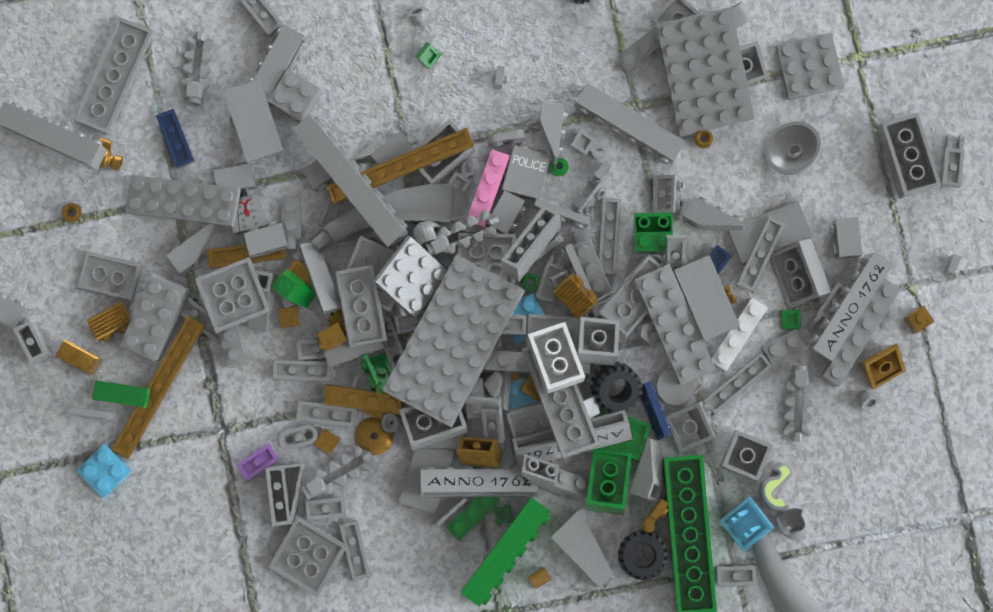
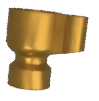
[99,138,123,171]

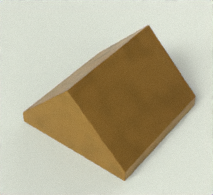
[858,343,906,390]

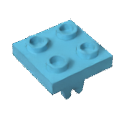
[719,497,774,552]

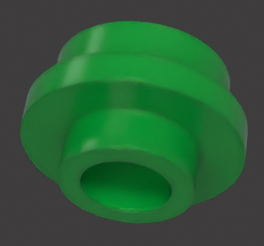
[550,158,569,177]
[521,273,540,292]

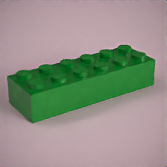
[461,497,551,607]

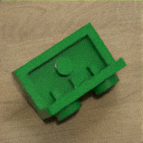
[361,353,393,394]

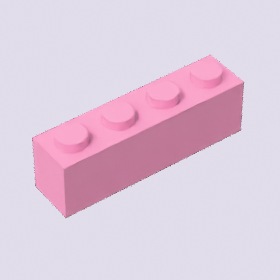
[468,149,510,227]

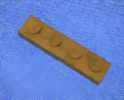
[207,244,286,269]
[324,384,402,414]

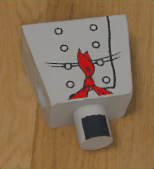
[232,188,269,236]

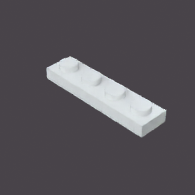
[711,298,768,372]

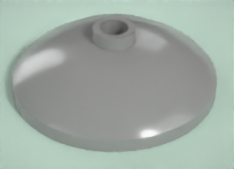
[765,122,822,175]

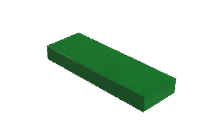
[92,380,151,408]

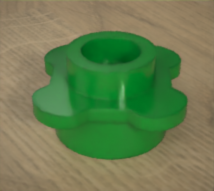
[492,504,514,525]

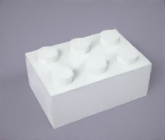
[527,322,585,394]

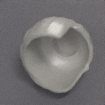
[412,221,441,253]
[776,508,810,540]

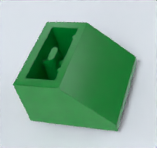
[633,213,673,254]

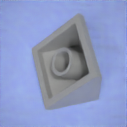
[740,41,768,84]

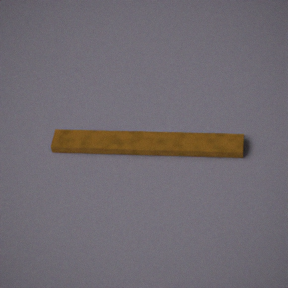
[326,128,474,205]
[111,316,206,459]

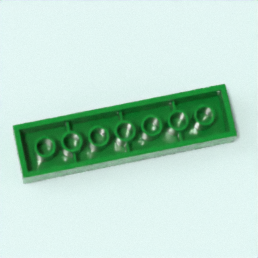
[662,455,717,612]

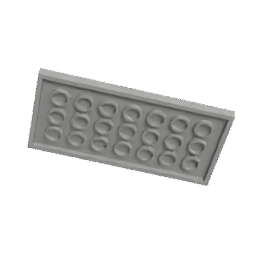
[382,254,525,428]

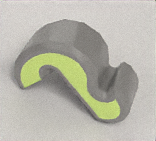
[759,463,793,510]

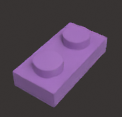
[236,443,280,481]

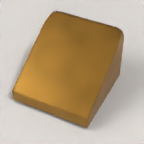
[528,567,551,589]

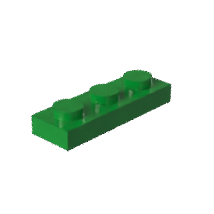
[446,497,501,541]

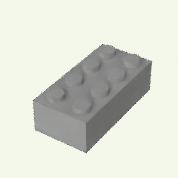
[877,113,941,199]
[120,274,191,361]

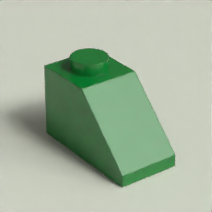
[271,269,316,308]

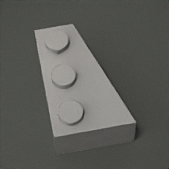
[265,463,306,526]

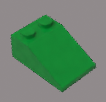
[585,448,632,515]

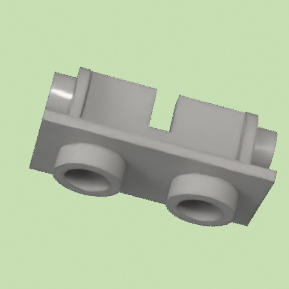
[571,178,606,216]

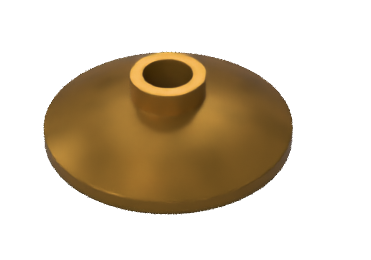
[355,417,394,455]

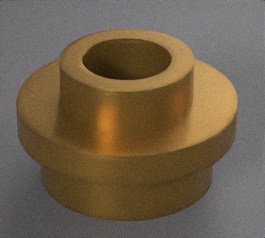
[694,130,713,148]
[62,203,82,222]

